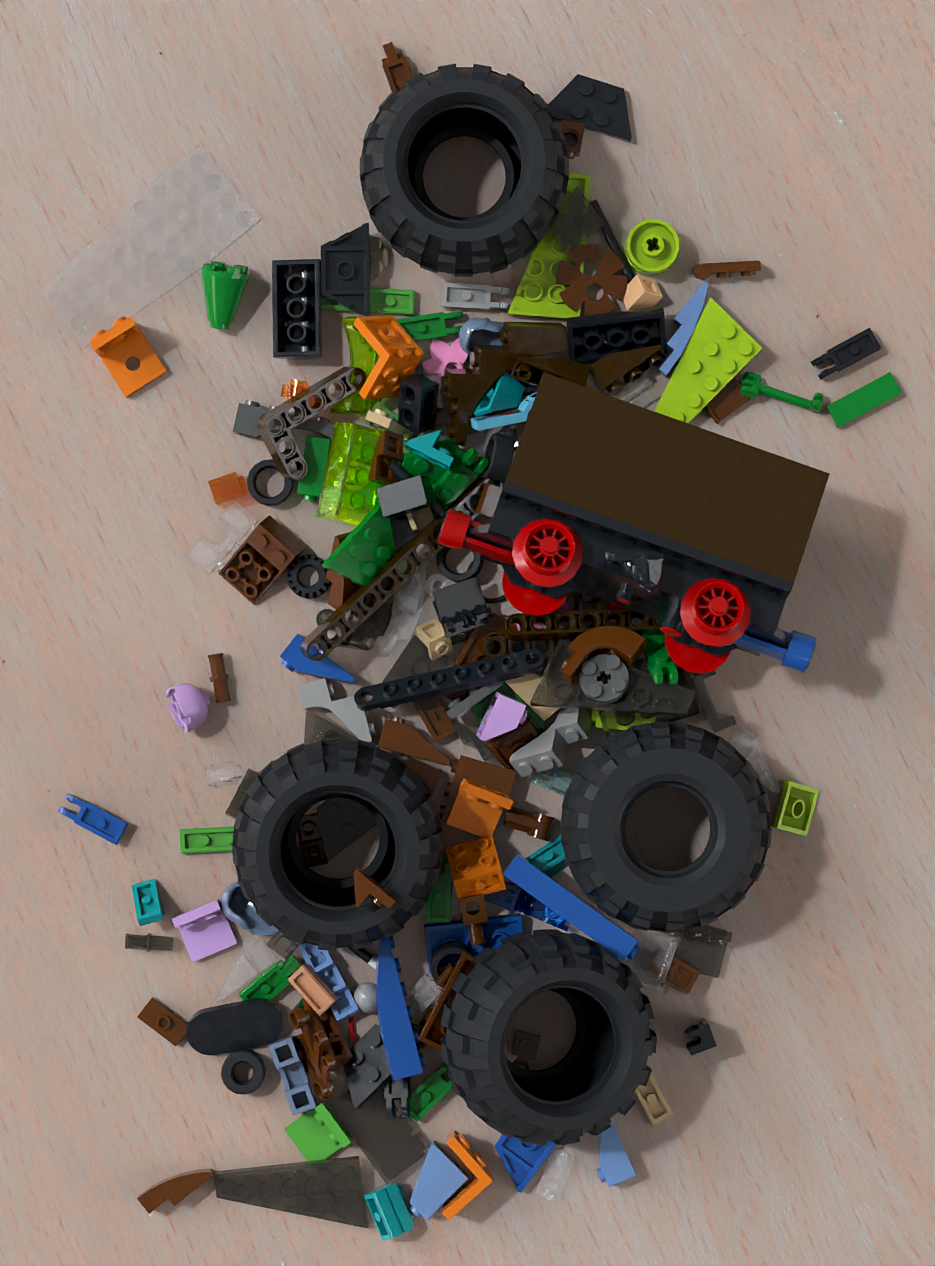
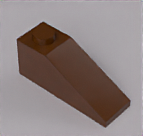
[378,716,450,765]
[302,998,353,1072]

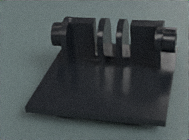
[432,576,493,638]

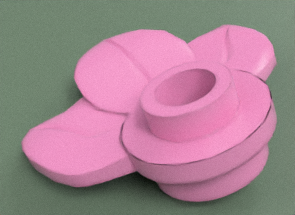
[422,338,468,377]

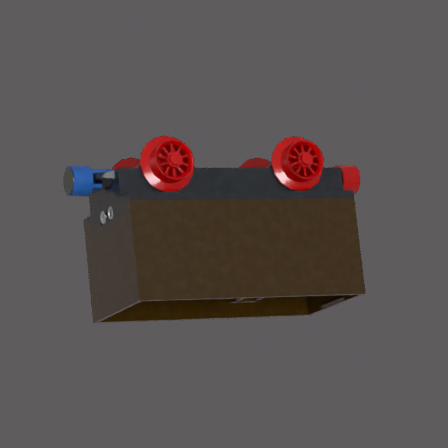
[437,373,830,674]

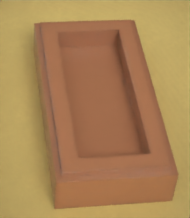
[287,963,338,1016]

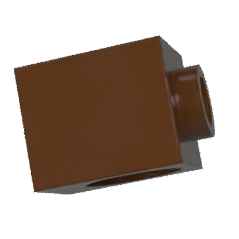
[560,120,585,159]

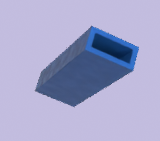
[503,854,640,961]

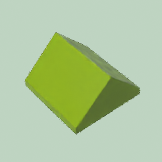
[770,780,819,836]

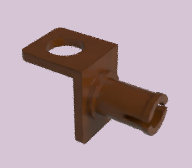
[459,894,488,945]

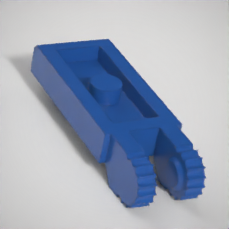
[58,793,129,845]

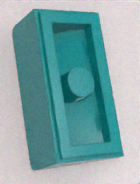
[526,836,568,877]

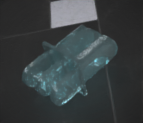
[531,767,574,797]

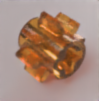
[281,379,310,401]

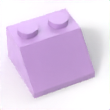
[476,690,528,741]

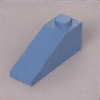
[596,1118,636,1187]

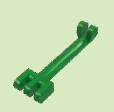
[740,372,824,413]

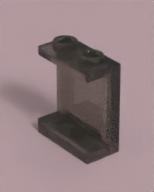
[689,671,736,733]

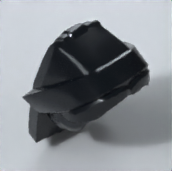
[603,549,664,592]

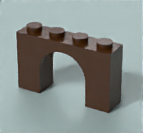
[438,755,517,852]

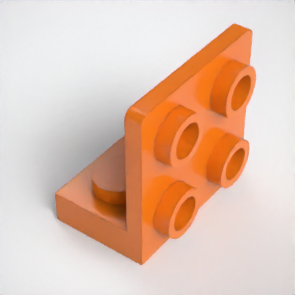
[446,778,514,838]
[445,836,506,901]

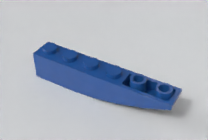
[376,936,426,1081]

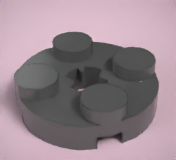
[579,654,629,704]

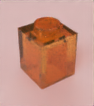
[208,472,247,506]

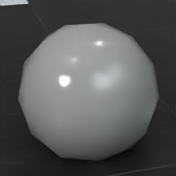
[353,982,377,1013]

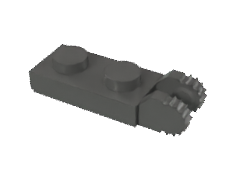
[446,681,504,719]

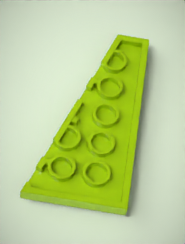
[507,173,590,319]
[654,297,763,424]

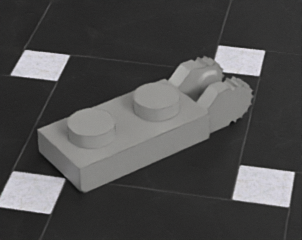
[441,282,510,310]

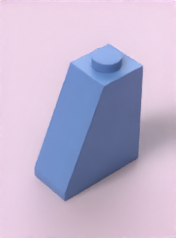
[409,1141,468,1220]

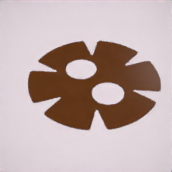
[556,244,627,315]

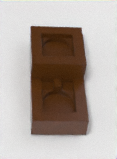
[369,430,404,485]

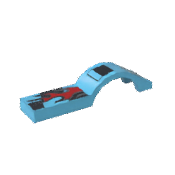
[471,392,537,431]

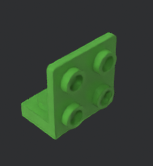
[285,1100,352,1167]

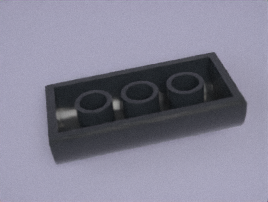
[272,259,322,360]
[565,306,667,363]

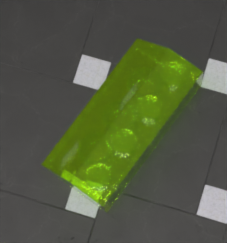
[316,422,382,526]

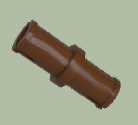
[208,653,231,703]

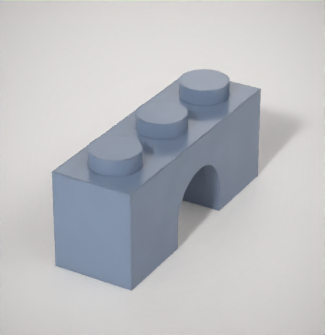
[268,1035,318,1115]

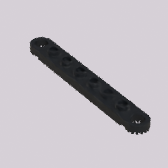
[354,649,546,712]

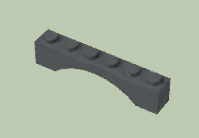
[233,400,380,464]

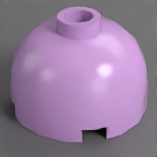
[166,683,210,733]

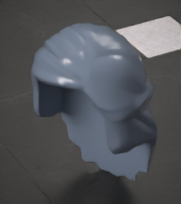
[459,318,504,356]
[220,882,279,936]

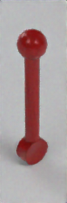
[347,991,357,1042]

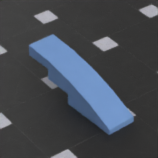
[658,281,708,377]
[297,942,361,1023]

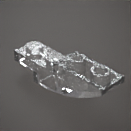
[377,566,426,658]

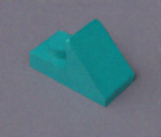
[406,430,455,472]
[131,879,165,926]

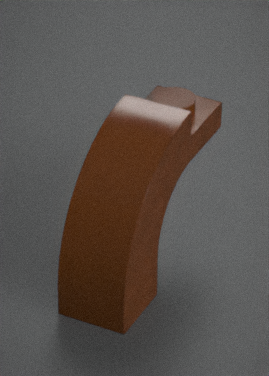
[561,626,646,685]

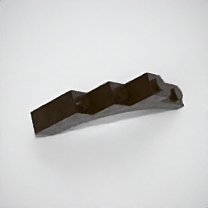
[440,321,567,446]

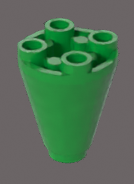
[201,261,250,329]

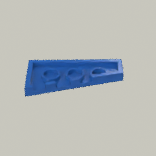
[424,913,523,973]

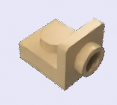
[415,618,453,660]

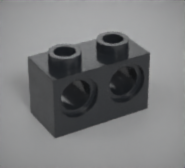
[398,373,439,434]

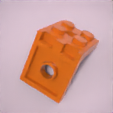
[354,315,425,400]
[89,316,167,398]
[442,1131,493,1220]

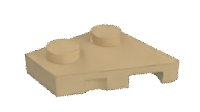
[365,409,413,441]

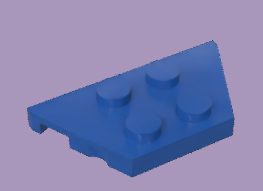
[494,1134,556,1193]

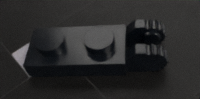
[811,327,881,380]
[384,1077,411,1119]

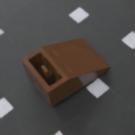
[218,515,306,606]

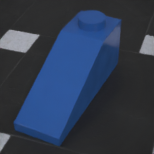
[280,634,355,683]

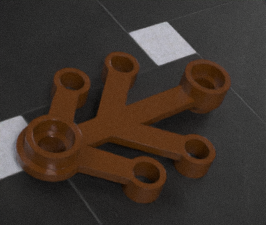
[289,1008,336,1099]

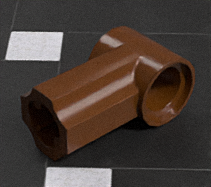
[503,806,555,841]

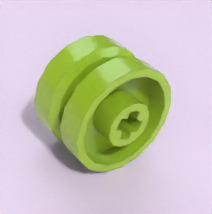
[625,219,679,276]

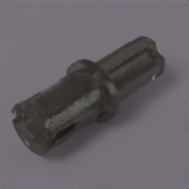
[125,933,174,952]

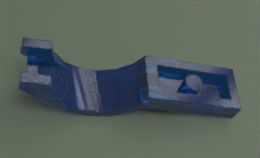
[483,881,569,931]

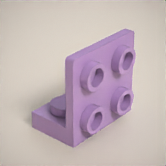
[172,899,237,962]

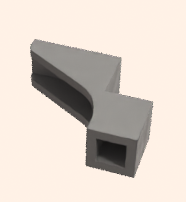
[297,678,376,742]
[509,701,592,777]

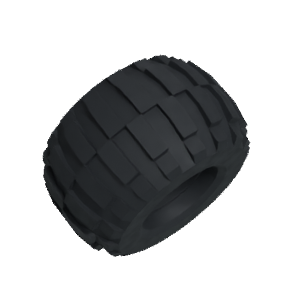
[360,63,569,277]
[560,721,772,933]
[232,737,444,951]
[440,929,657,1145]

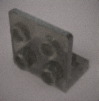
[674,925,733,978]

